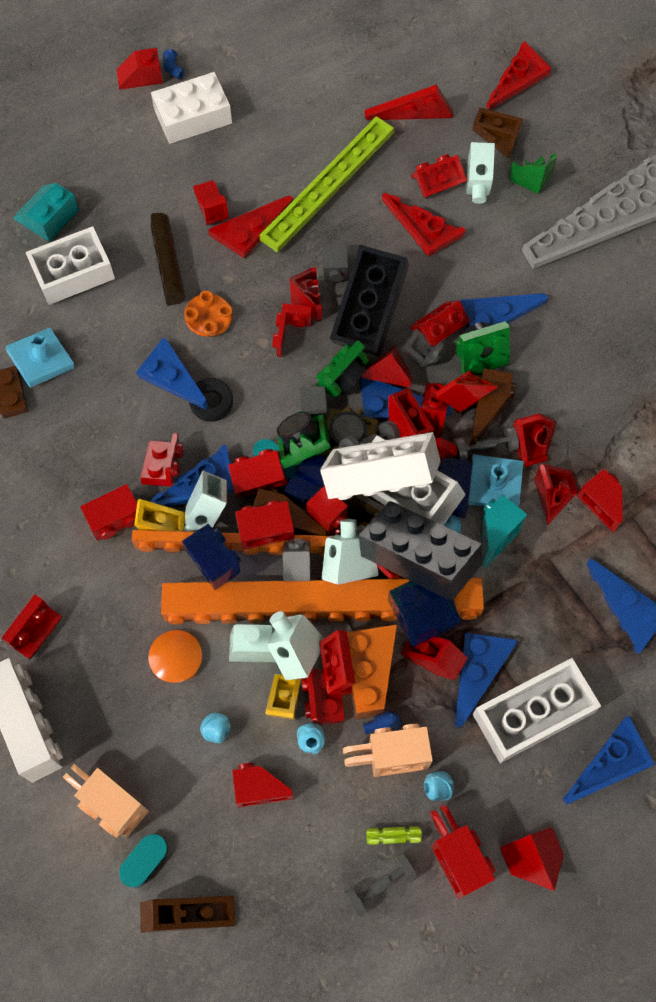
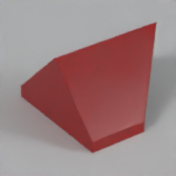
[290,267,322,321]
[362,345,413,387]
[435,370,499,412]
[513,413,557,467]
[534,464,579,526]
[500,827,564,891]

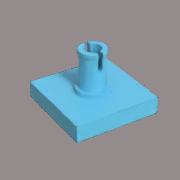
[6,328,74,388]
[467,454,523,507]

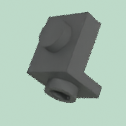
[400,329,444,368]

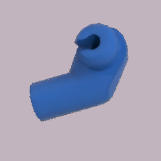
[162,49,185,80]

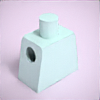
[466,142,495,204]
[184,471,227,532]
[322,519,378,585]
[268,611,324,680]
[229,624,276,662]

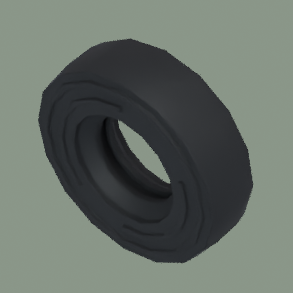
[189,378,233,422]

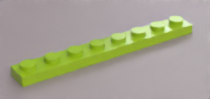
[260,116,394,253]

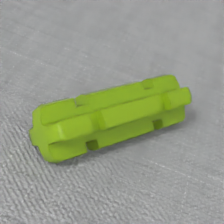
[366,826,422,845]

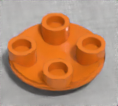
[184,291,232,337]
[148,630,202,683]

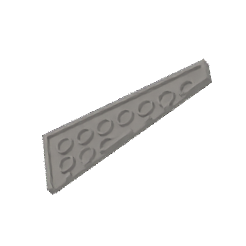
[522,155,656,269]

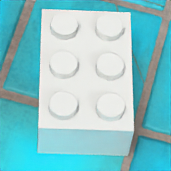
[151,72,232,144]
[26,226,115,305]

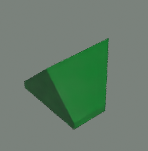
[508,153,557,194]

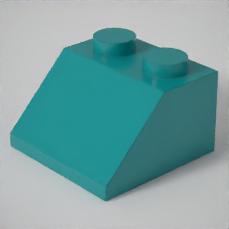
[13,183,79,242]
[479,494,527,568]

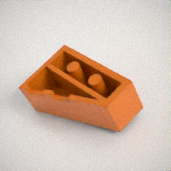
[347,625,397,720]

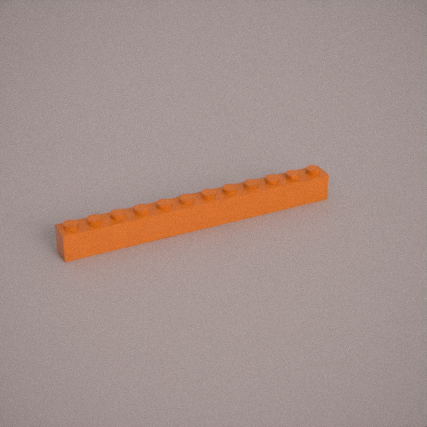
[161,578,484,625]

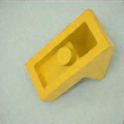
[134,499,185,532]
[266,674,301,720]

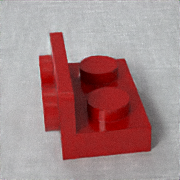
[411,154,467,198]
[409,300,470,346]
[140,433,183,487]
[1,594,62,659]
[319,630,356,695]
[302,668,345,725]

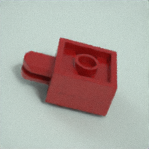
[429,804,496,900]

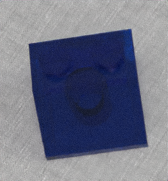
[388,581,461,647]

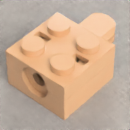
[343,724,432,777]
[63,764,149,838]

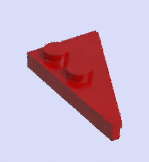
[486,41,551,110]
[364,84,453,120]
[382,192,466,257]
[208,195,294,258]

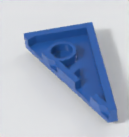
[460,293,548,327]
[136,338,208,410]
[360,376,451,423]
[150,445,235,507]
[586,559,656,654]
[454,633,517,728]
[562,716,655,806]

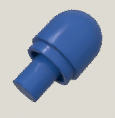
[363,711,402,734]

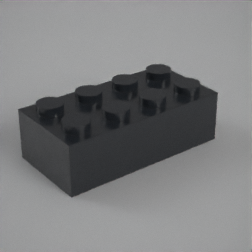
[330,245,409,357]
[359,501,482,601]

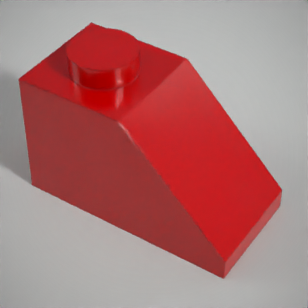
[116,48,163,90]
[388,388,435,438]
[577,469,623,532]
[400,631,467,681]
[232,763,293,808]

